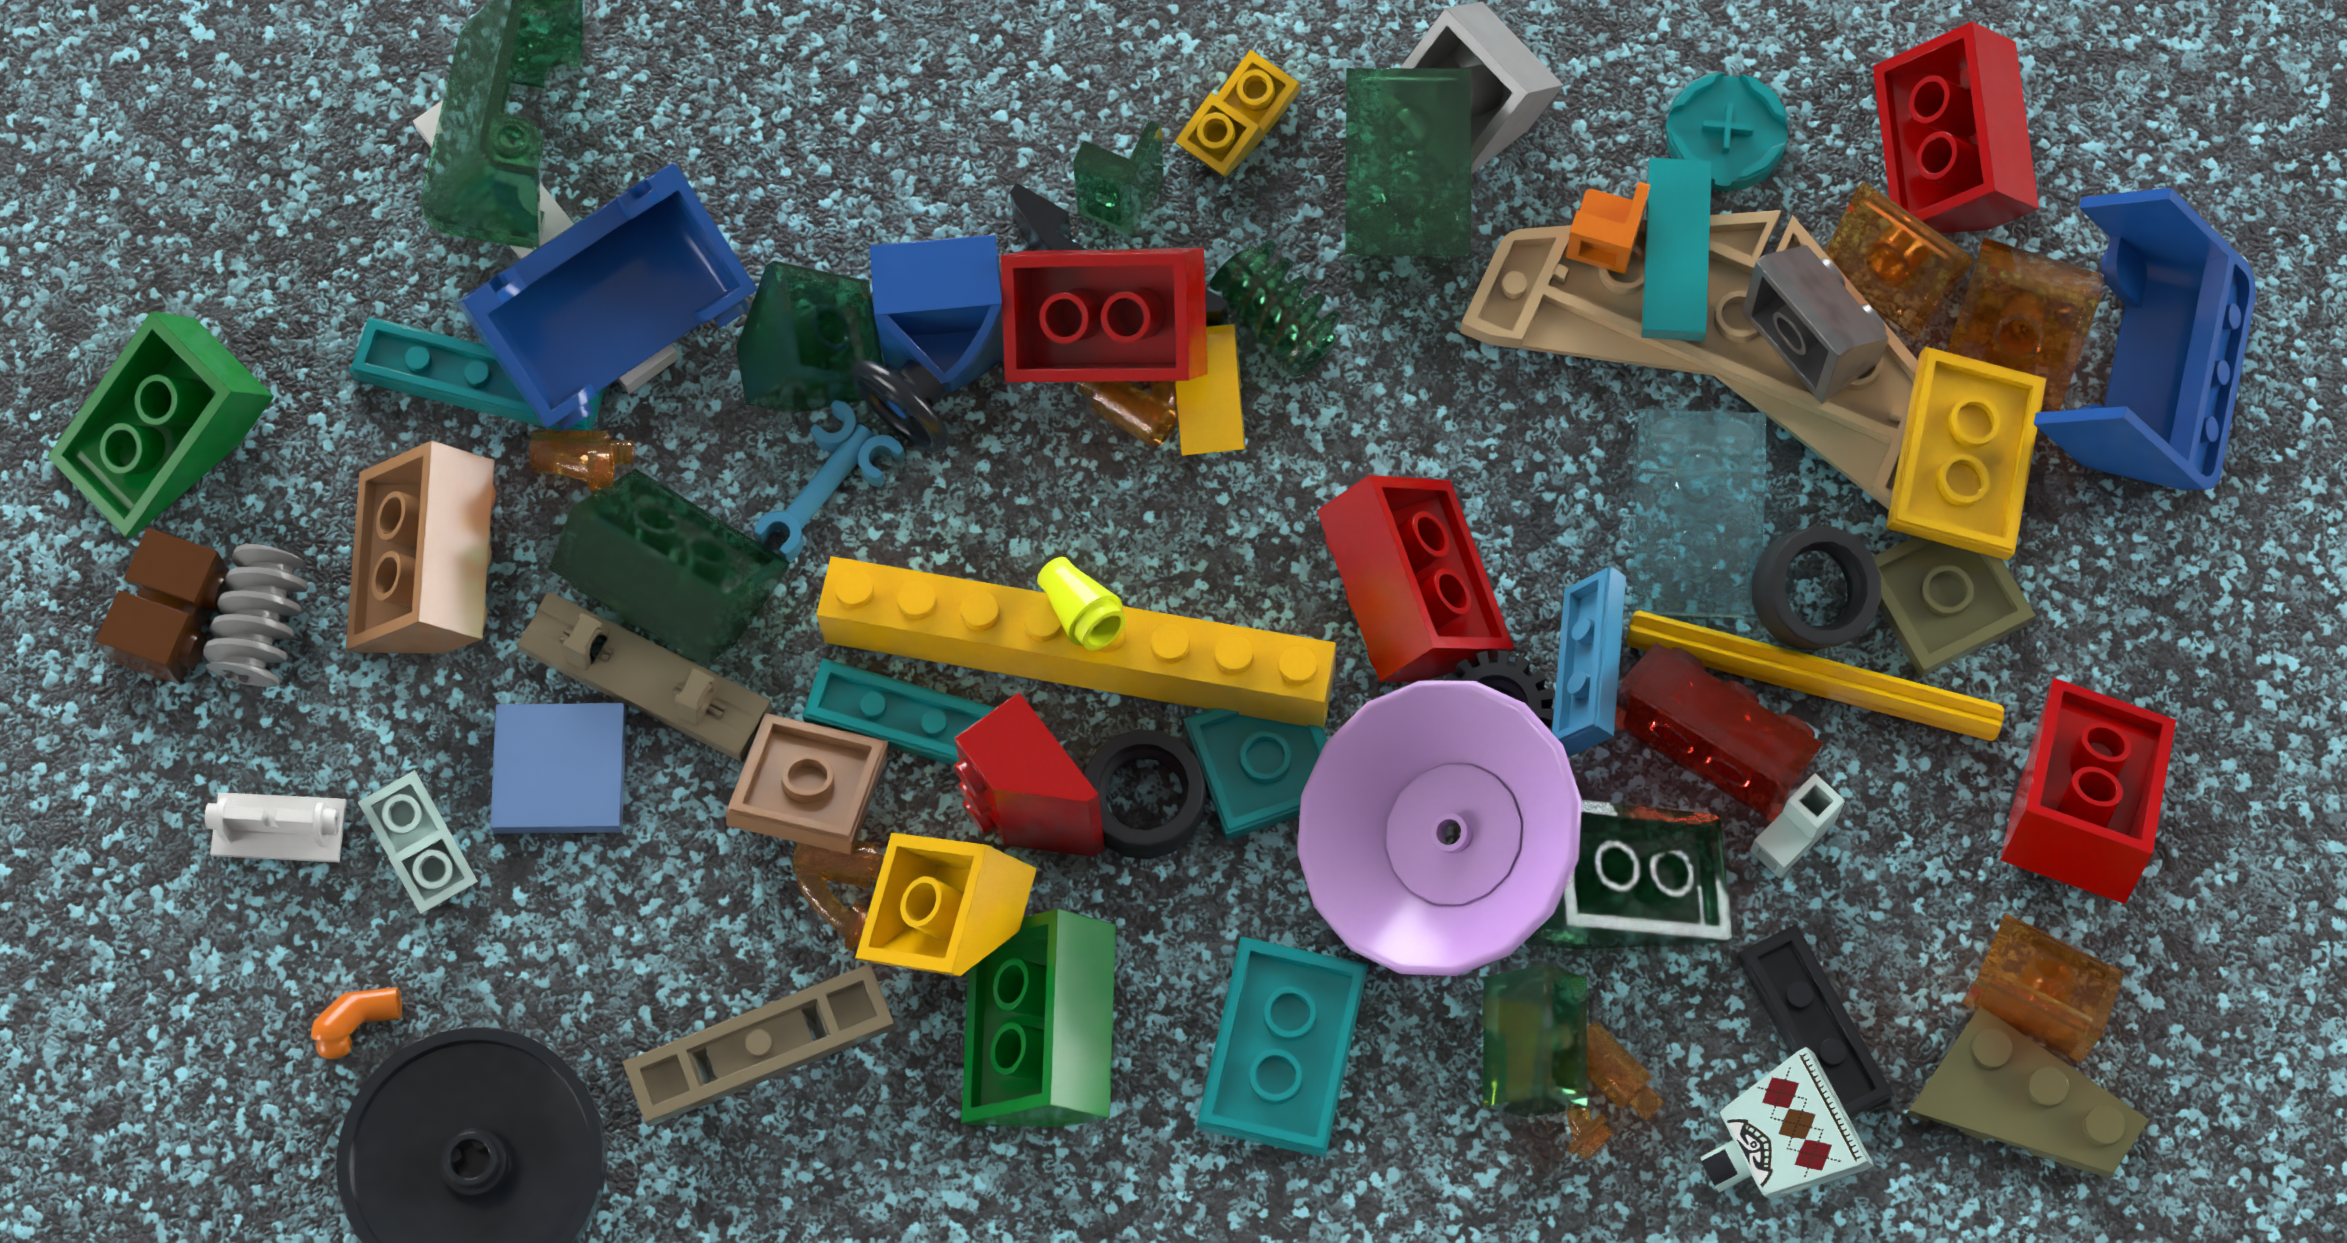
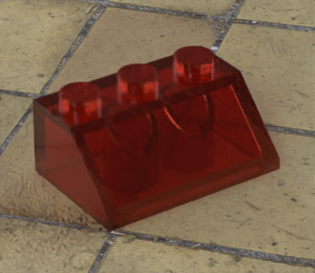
[1615,642,1824,822]

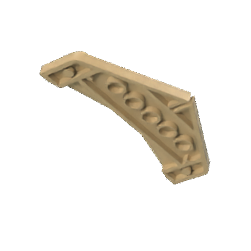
[1460,210,1918,510]

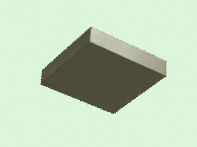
[1873,536,2036,678]

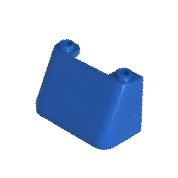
[456,162,758,431]

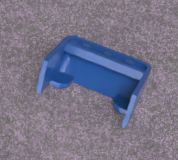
[2034,187,2256,491]

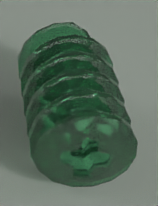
[1210,240,1343,378]

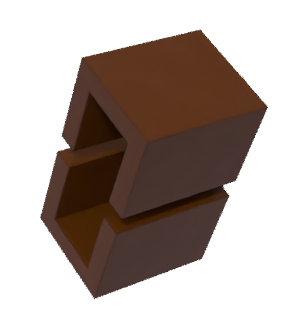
[95,527,230,685]

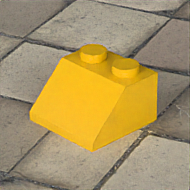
[855,833,1037,977]

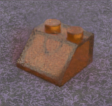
[1945,237,2104,411]

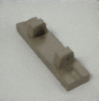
[517,591,773,762]
[622,963,896,1128]

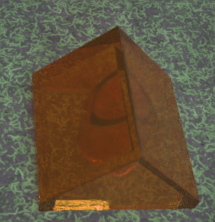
[1825,181,1975,339]
[1961,913,2125,1062]

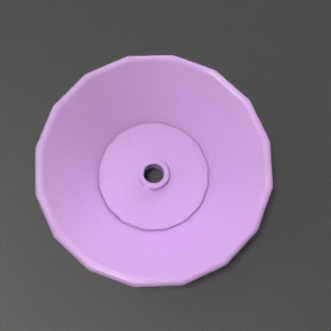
[1297,681,1582,976]

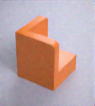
[1565,182,1651,274]

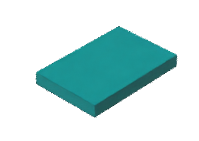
[1197,936,1368,1158]

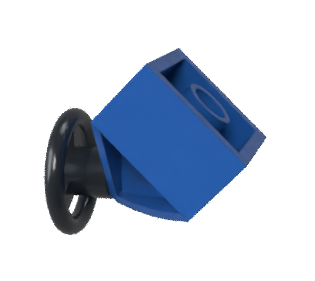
[850,234,1004,453]

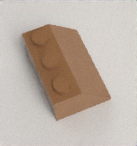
[345,440,496,653]

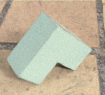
[1750,773,1845,879]

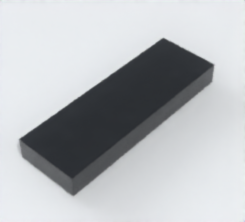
[1737,924,1894,1121]

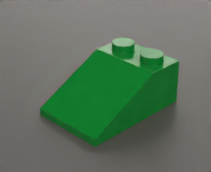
[47,311,274,537]

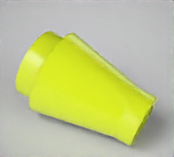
[1037,557,1126,651]

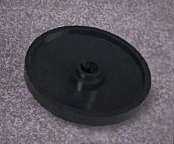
[336,1027,607,1243]

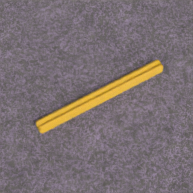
[1626,610,2004,741]

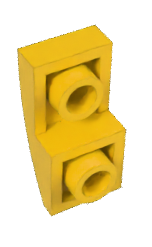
[1175,49,1302,178]
[1175,324,1246,455]

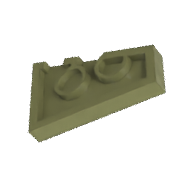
[1905,1005,2149,1178]

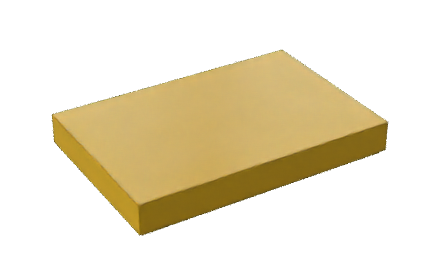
[1886,347,2047,560]

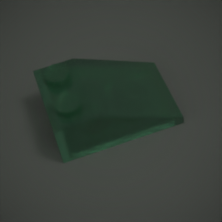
[1344,68,1471,256]
[1524,800,1732,949]

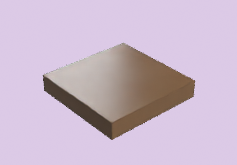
[726,713,888,855]

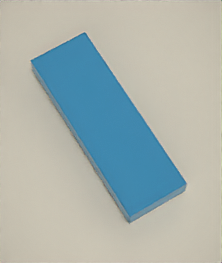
[1552,566,1626,757]

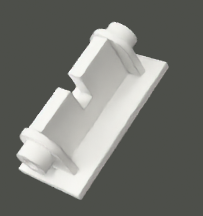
[205,792,347,863]

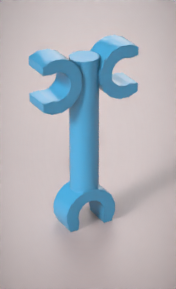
[754,400,905,562]

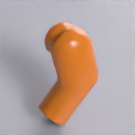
[311,987,402,1059]

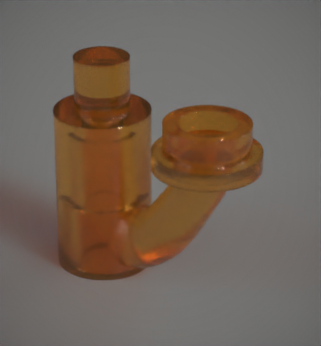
[1078,381,1177,448]
[530,429,635,492]
[792,840,885,952]
[1560,1020,1665,1161]

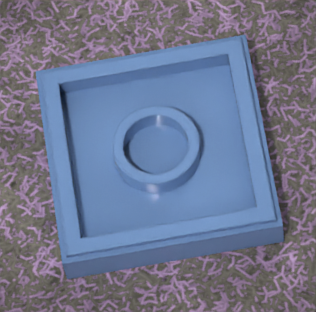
[490,703,627,834]

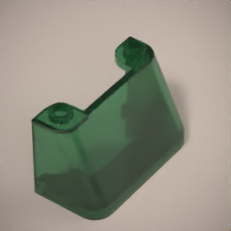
[421,0,585,250]

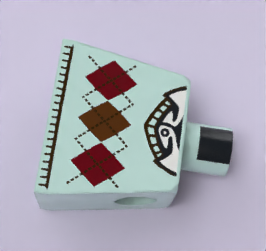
[1701,1047,1874,1200]

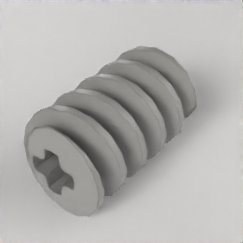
[203,543,309,687]

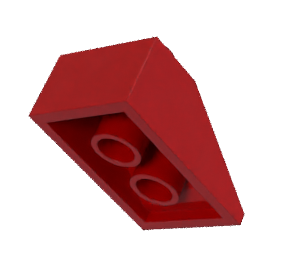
[2000,677,2176,904]

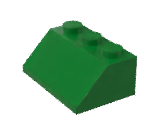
[961,909,1116,1127]

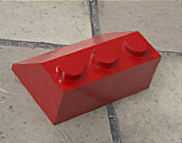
[1873,21,2039,236]
[1316,475,1515,682]
[953,692,1105,857]

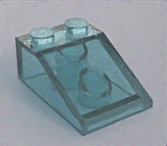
[1630,409,1766,619]

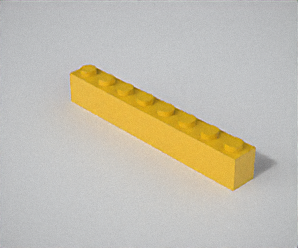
[816,556,1336,729]

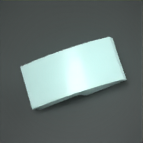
[358,770,478,914]

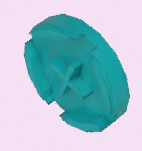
[1665,72,1788,191]

